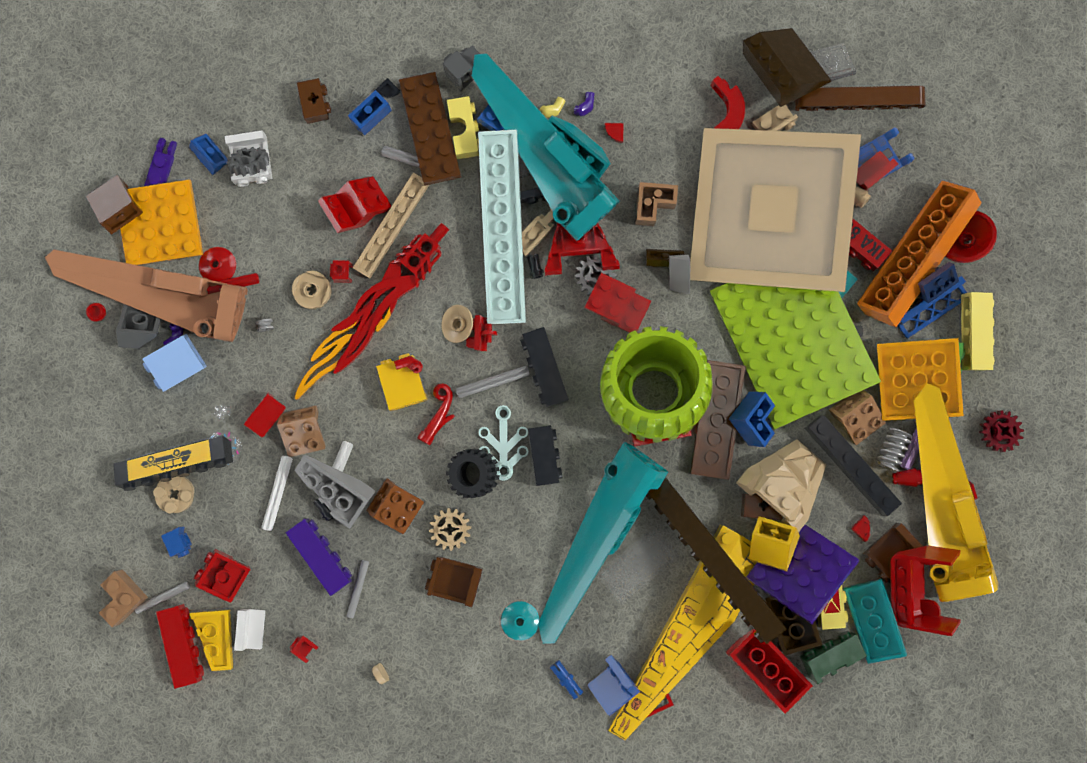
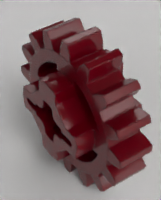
[979,410,1024,452]

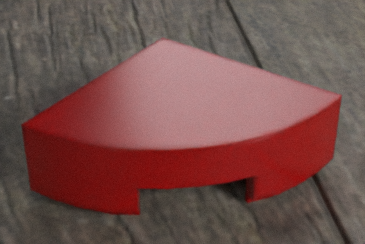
[605,123,624,143]
[851,515,870,542]

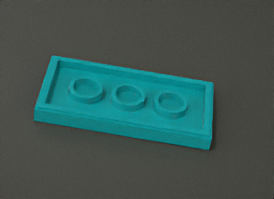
[843,579,907,664]

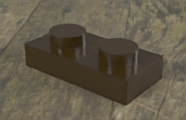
[646,249,685,267]

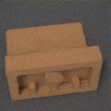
[829,390,886,445]
[277,405,326,457]

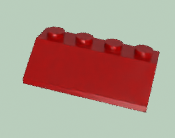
[725,629,813,714]

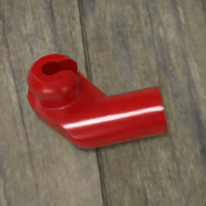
[394,356,423,374]

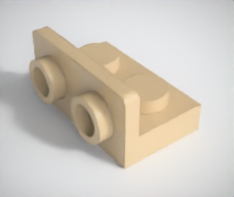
[752,105,798,131]

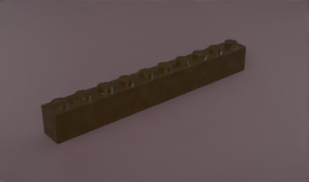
[646,478,787,644]

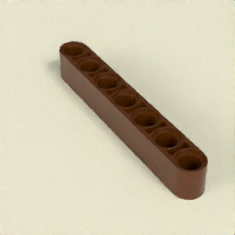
[795,86,926,111]

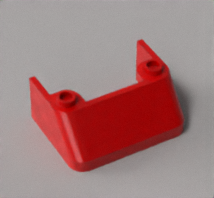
[891,545,961,637]

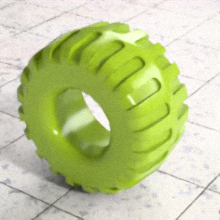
[600,326,712,443]

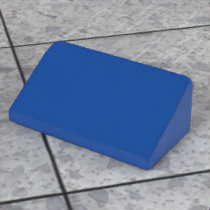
[189,134,228,175]

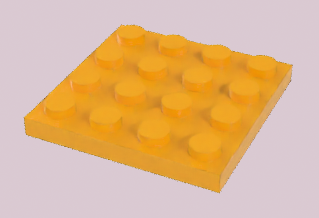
[120,180,203,265]
[877,338,964,421]

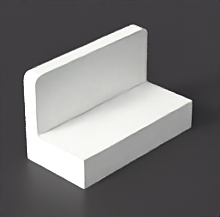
[234,609,265,651]

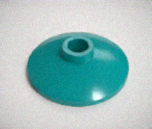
[501,601,539,640]

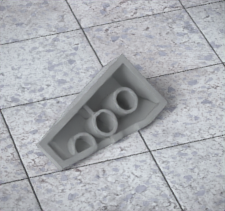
[294,455,376,529]

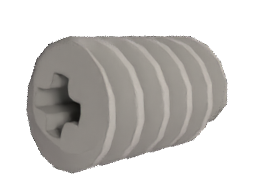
[877,428,911,472]

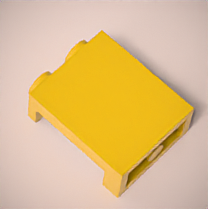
[376,353,428,411]

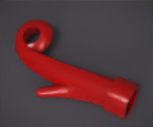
[417,383,455,446]

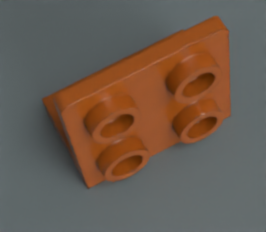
[366,478,424,534]

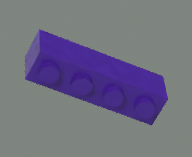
[285,518,352,596]

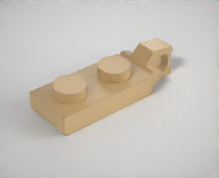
[522,209,554,257]

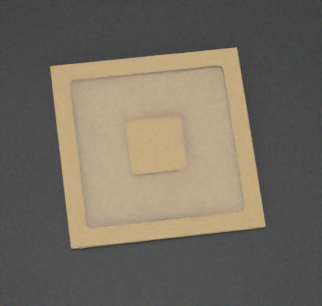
[690,128,861,292]

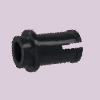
[527,254,544,279]
[313,499,333,522]

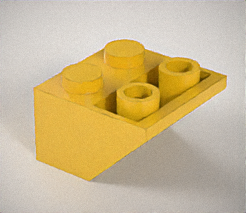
[749,516,800,571]

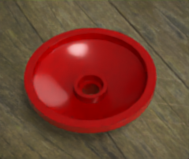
[945,211,997,263]

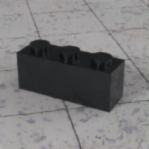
[528,425,563,486]

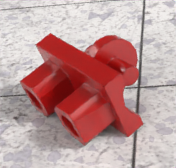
[466,315,497,352]

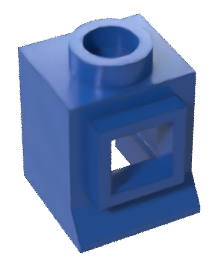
[161,527,192,558]

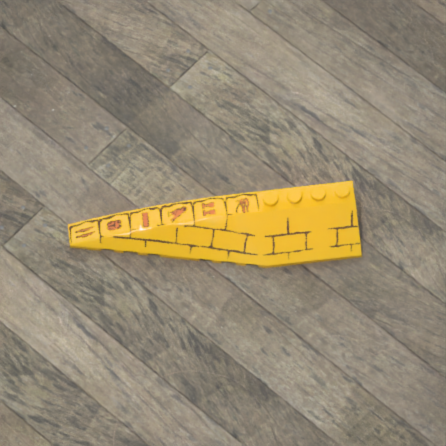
[608,525,757,740]

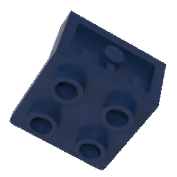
[917,262,959,304]

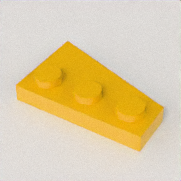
[189,610,233,671]

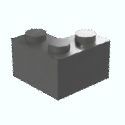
[443,45,480,92]

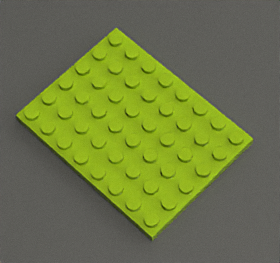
[709,283,881,430]

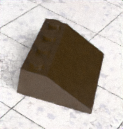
[743,28,831,107]

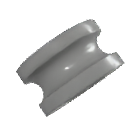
[255,319,274,332]

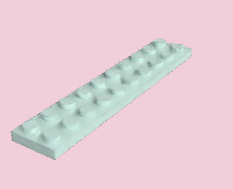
[478,130,526,324]

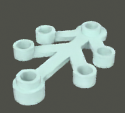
[478,405,529,481]

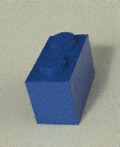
[348,90,392,136]

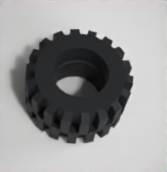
[446,449,500,498]

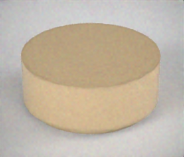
[372,663,389,684]

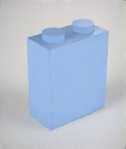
[143,334,207,392]

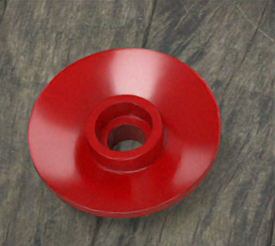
[199,247,236,282]

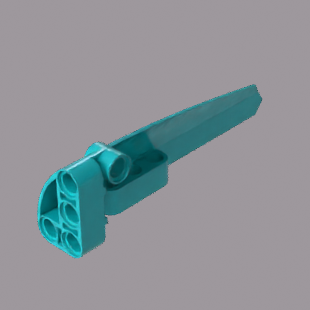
[471,53,620,241]
[539,442,669,644]

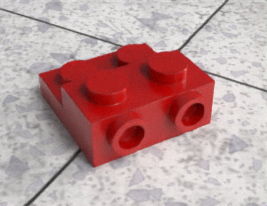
[194,549,251,603]

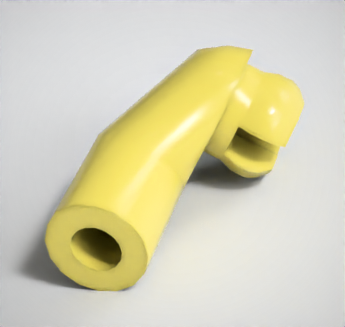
[539,97,566,118]

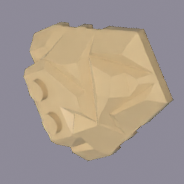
[736,439,826,532]

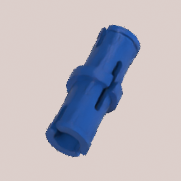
[550,660,583,699]

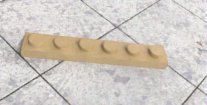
[353,173,429,279]

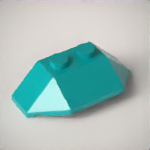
[549,115,611,179]

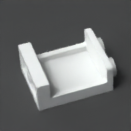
[225,131,272,187]

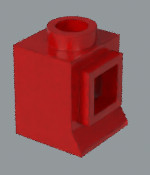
[330,260,353,283]
[289,635,318,663]

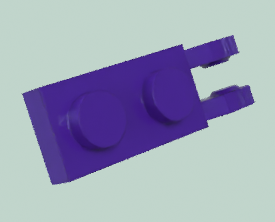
[144,137,177,186]

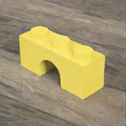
[447,96,479,159]

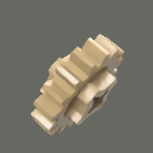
[429,508,472,551]

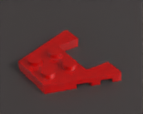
[545,223,620,276]

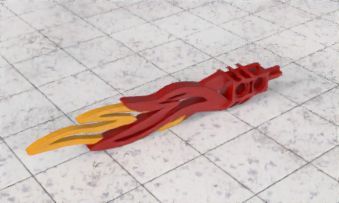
[295,223,450,400]

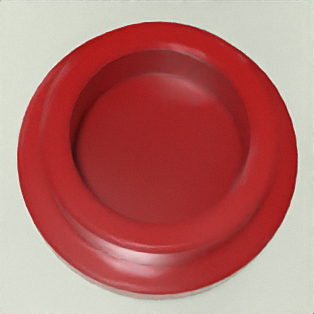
[86,303,106,322]

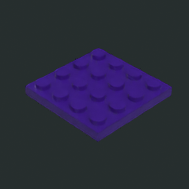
[746,525,859,624]

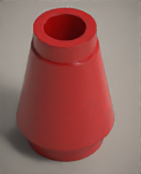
[892,468,922,487]

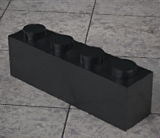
[520,327,569,408]

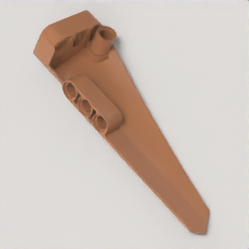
[45,250,248,342]

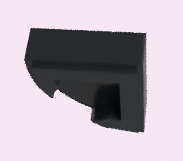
[374,78,401,98]

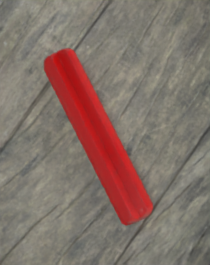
[207,273,259,294]

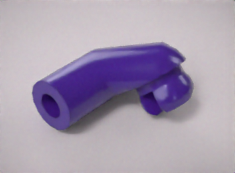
[574,92,595,116]
[163,323,184,345]

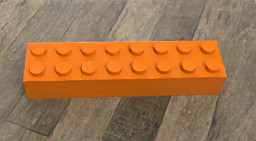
[857,181,981,327]

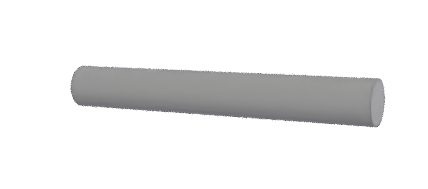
[346,560,369,618]
[135,581,191,614]

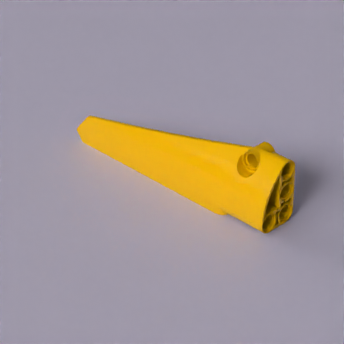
[914,383,998,602]

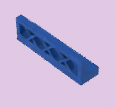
[897,276,967,339]

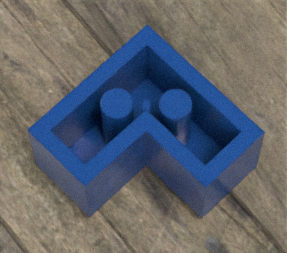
[729,391,775,447]

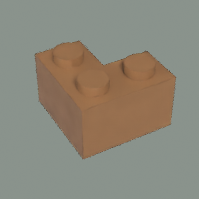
[635,182,678,226]
[99,569,148,627]

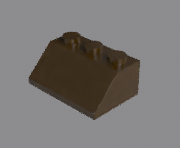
[765,595,822,656]

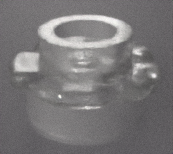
[213,404,232,421]

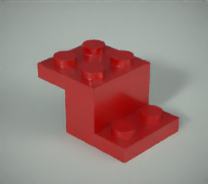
[318,176,392,233]
[584,273,651,333]

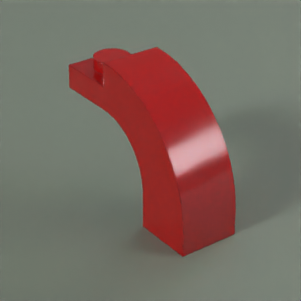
[710,76,745,130]

